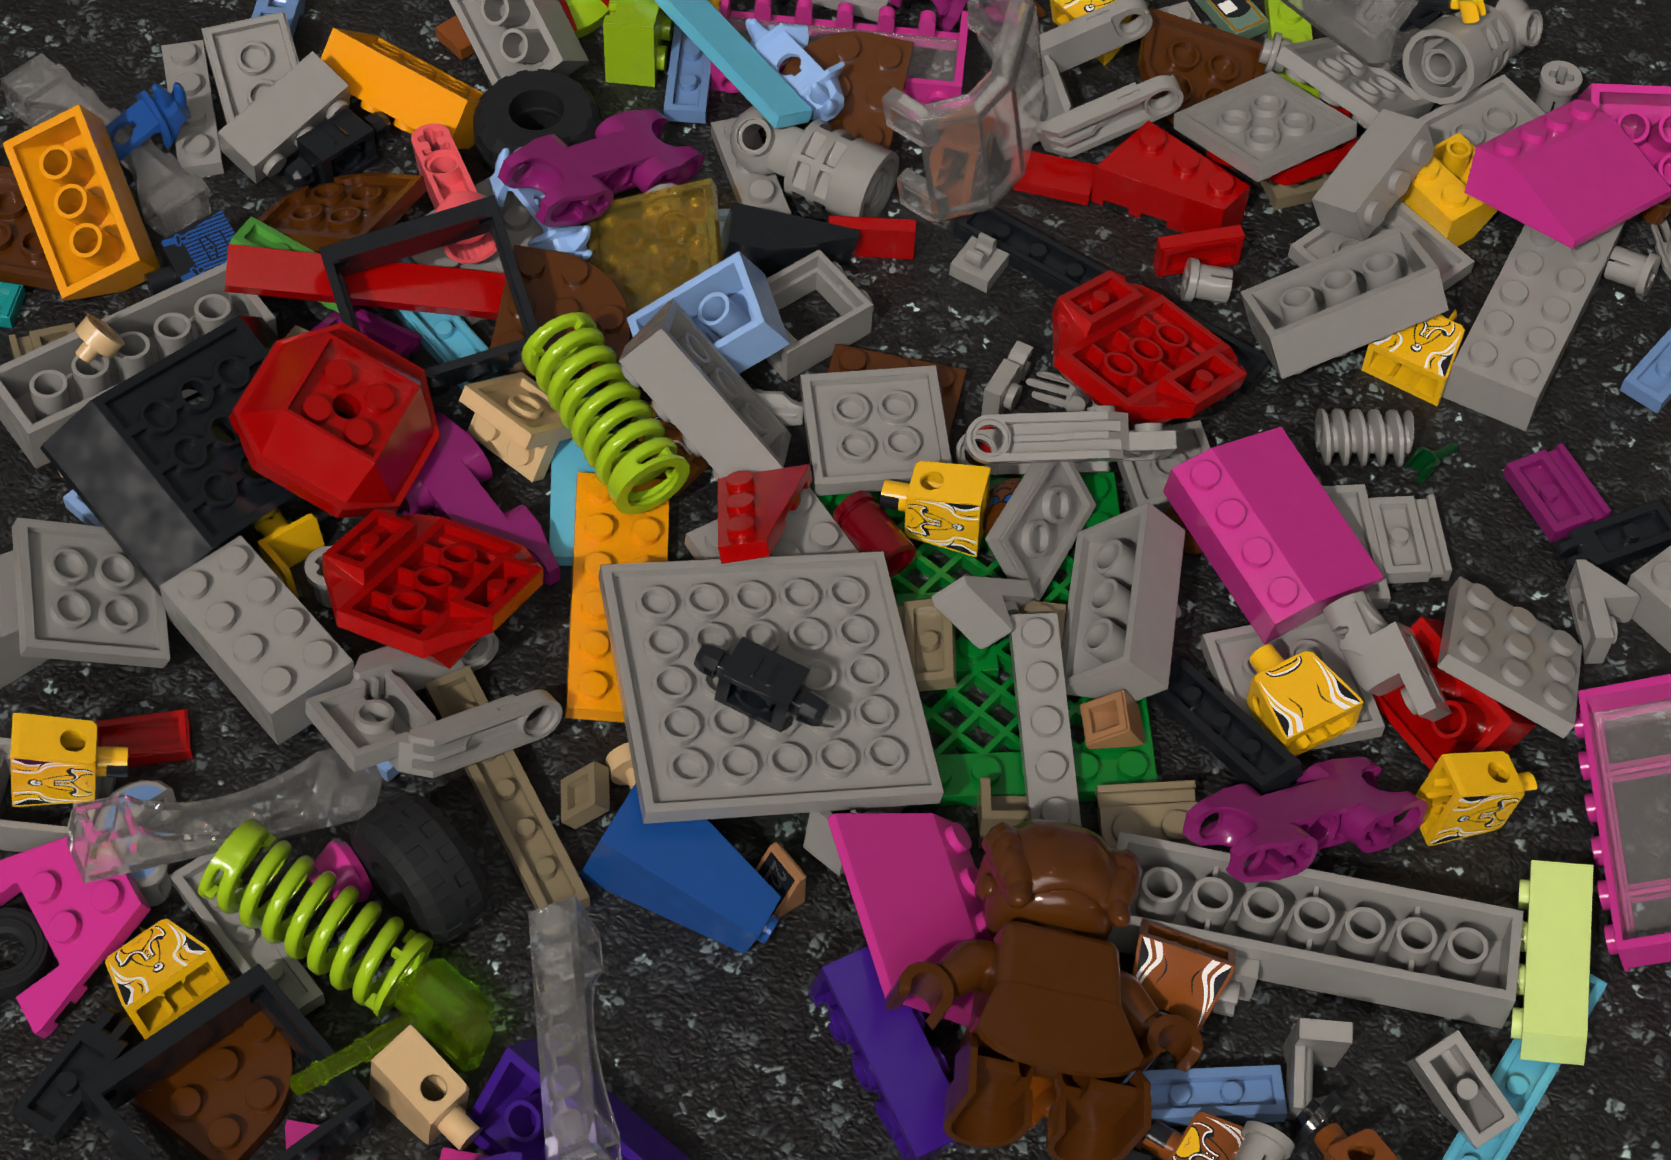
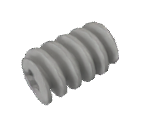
[1314,408,1414,467]

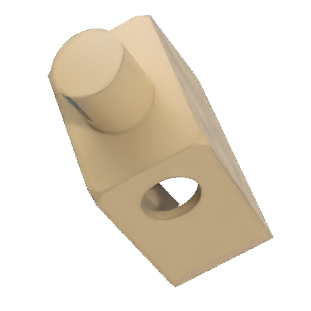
[369,1024,483,1151]

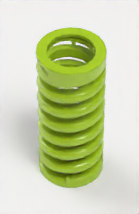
[521,312,690,515]
[198,818,433,1018]

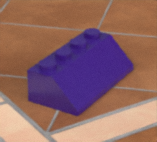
[469,1036,691,1160]

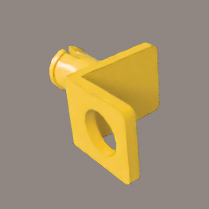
[255,511,325,600]

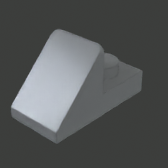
[1565,559,1640,664]
[931,576,1035,649]

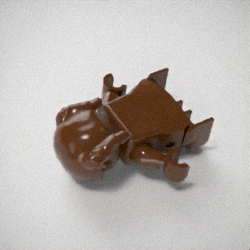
[884,819,1203,1160]

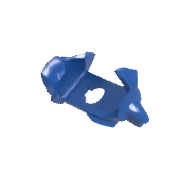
[106,82,191,181]

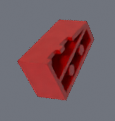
[1090,120,1250,233]

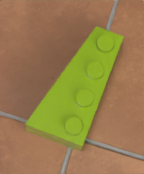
[603,0,673,87]

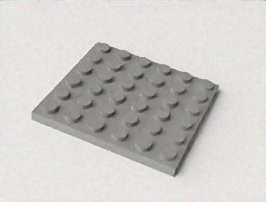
[598,551,944,824]

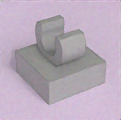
[949,232,1010,293]
[1213,956,1260,1017]

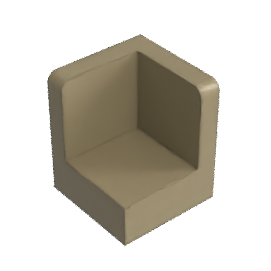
[976,777,1032,848]

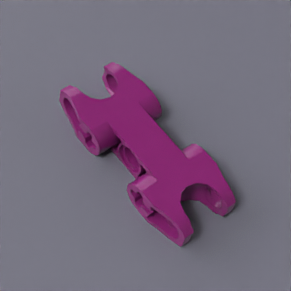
[498,109,705,227]
[399,412,561,586]
[1182,757,1428,883]

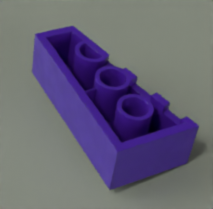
[808,946,959,1160]

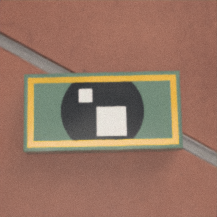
[1194,0,1270,39]

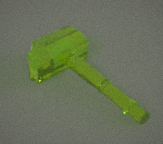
[289,958,495,1096]

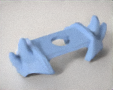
[745,18,845,122]
[488,147,593,261]

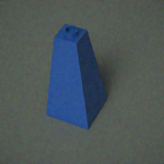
[579,783,781,954]

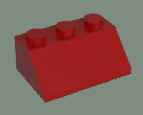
[1372,616,1536,771]

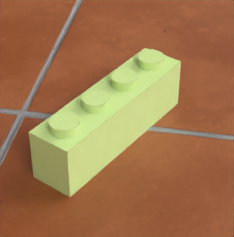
[1511,860,1594,1066]

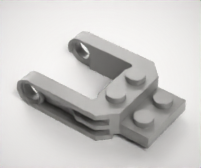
[974,0,1184,158]
[954,406,1177,476]
[305,632,563,778]

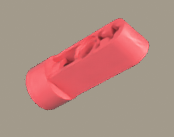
[411,124,497,264]

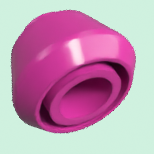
[308,840,373,904]

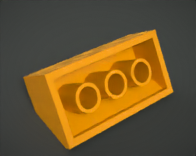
[321,28,484,150]
[2,104,160,301]

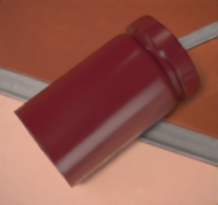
[832,490,916,578]

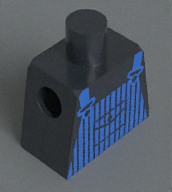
[144,209,235,296]

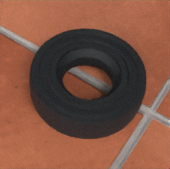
[0,907,53,1000]

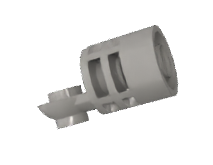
[1402,0,1543,105]
[730,106,899,218]

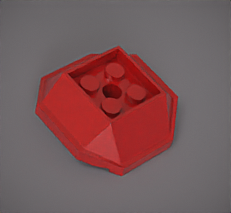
[1052,270,1247,430]
[229,322,440,518]
[322,509,543,669]

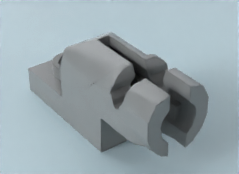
[1323,591,1452,722]

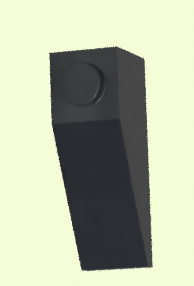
[719,202,860,278]

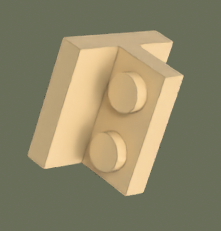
[459,372,572,482]

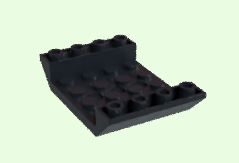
[40,315,345,596]

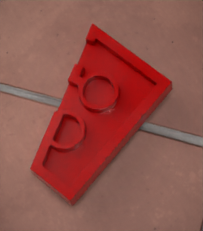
[718,464,813,564]

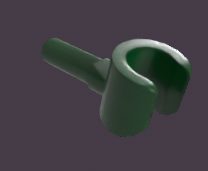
[1403,441,1458,483]

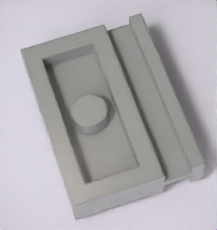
[1368,495,1452,584]

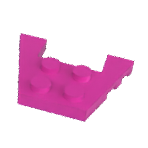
[0,825,151,1039]

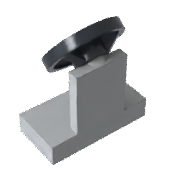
[1283,1018,1353,1153]

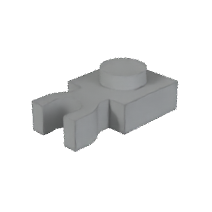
[981,340,1033,416]

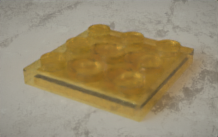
[587,178,723,316]

